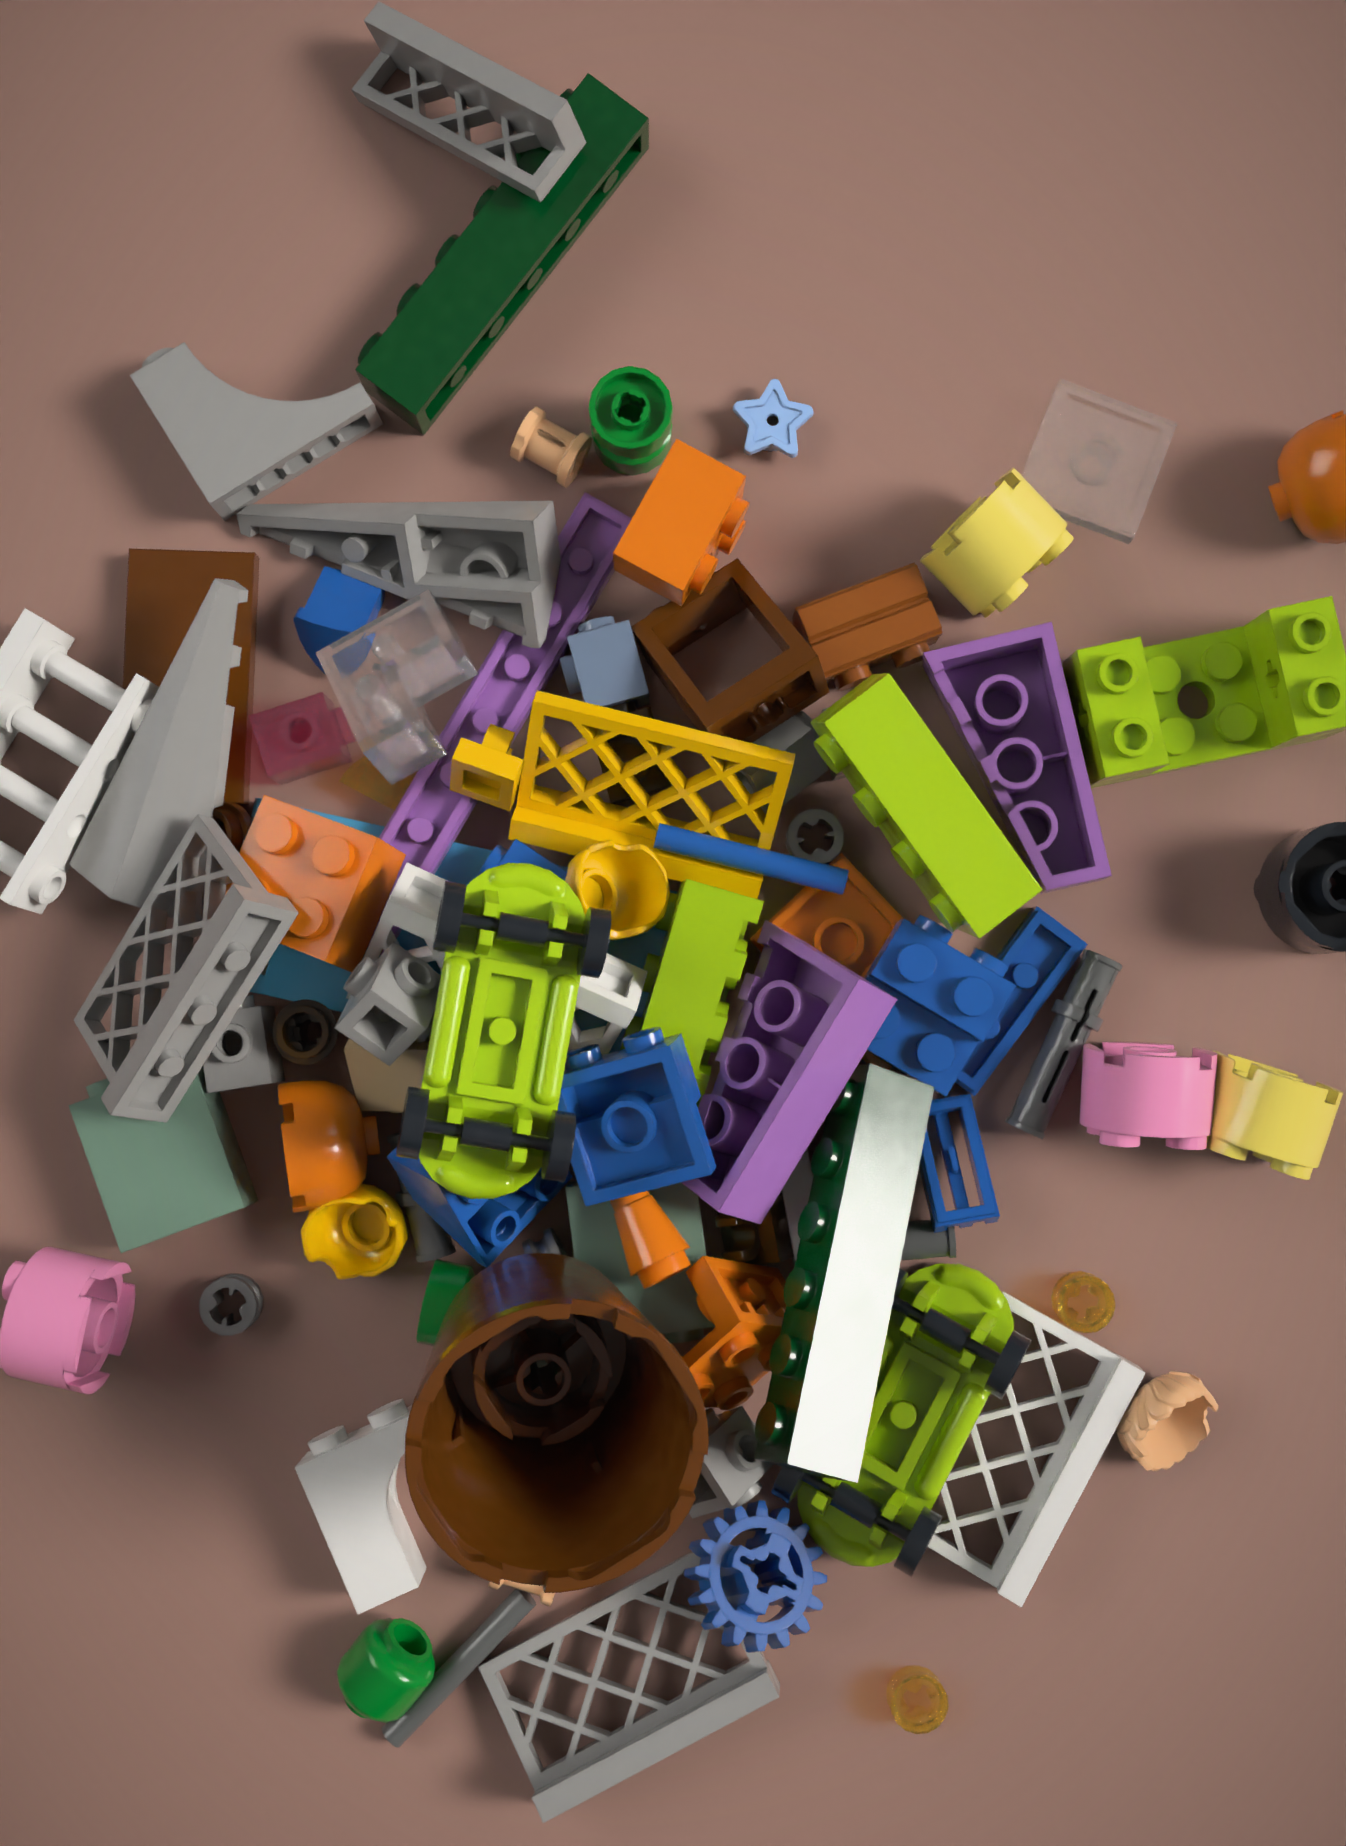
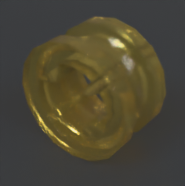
[1051,1271,1115,1334]
[886,1665,949,1734]

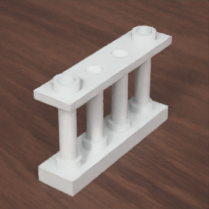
[0,608,159,914]

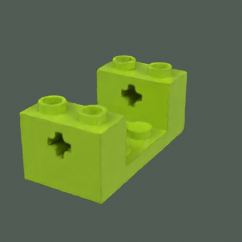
[1062,596,1346,788]

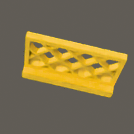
[508,690,796,899]

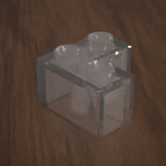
[316,589,478,785]

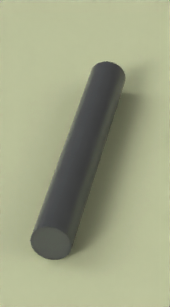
[382,1589,536,1748]

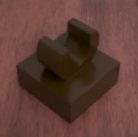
[715,1193,794,1264]

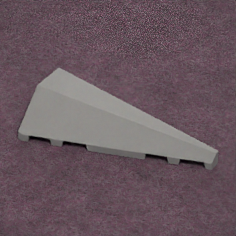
[236,501,561,648]
[69,578,248,922]

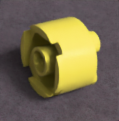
[920,467,1074,618]
[1206,1050,1343,1180]

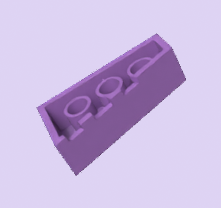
[922,622,1112,894]
[681,920,897,1224]

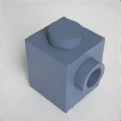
[560,616,650,708]

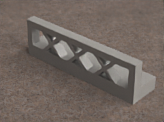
[351,1,587,203]

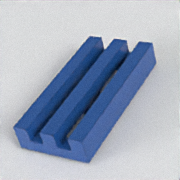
[919,1094,1000,1233]

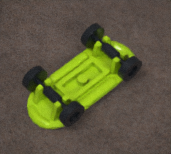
[396,863,611,1199]
[771,1263,1032,1577]

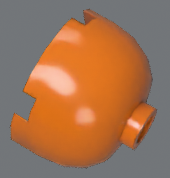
[1268,410,1346,544]
[278,1080,380,1213]

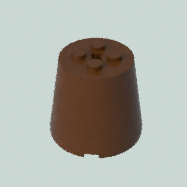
[405,1253,709,1593]

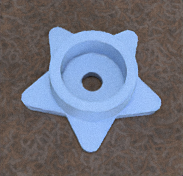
[732,379,814,458]

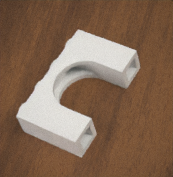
[295,1360,548,1614]

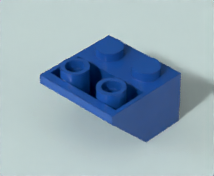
[387,1147,572,1268]

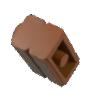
[792,562,943,691]

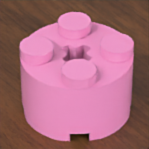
[1080,1042,1217,1150]
[0,1247,135,1394]

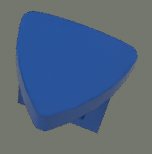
[293,566,385,678]

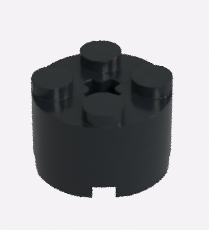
[1253,822,1346,954]

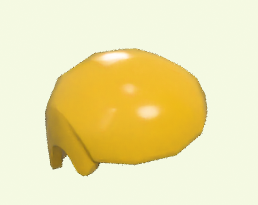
[565,840,671,940]
[300,1184,408,1280]

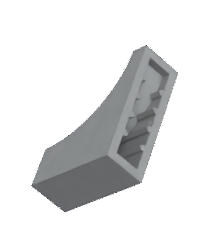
[130,342,383,521]

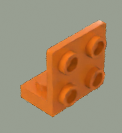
[682,1256,786,1410]

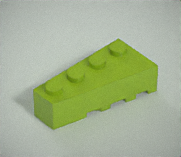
[810,673,1043,939]
[620,879,764,1107]

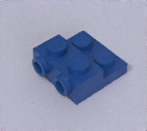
[864,915,1017,1097]
[558,1027,717,1206]

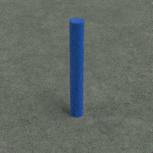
[653,823,849,895]

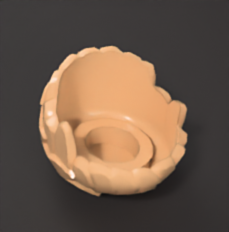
[1117,1371,1219,1471]

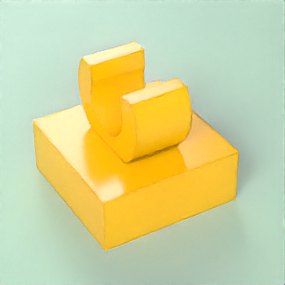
[449,724,523,812]

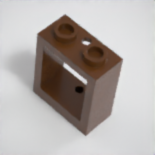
[631,558,830,743]

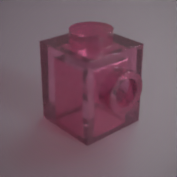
[249,692,357,785]

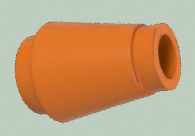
[609,1191,692,1289]

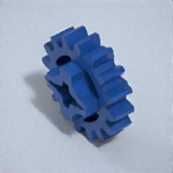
[684,1500,827,1653]

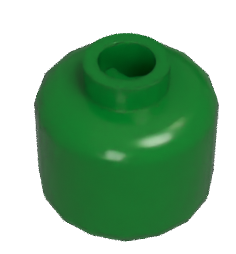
[337,1618,435,1723]

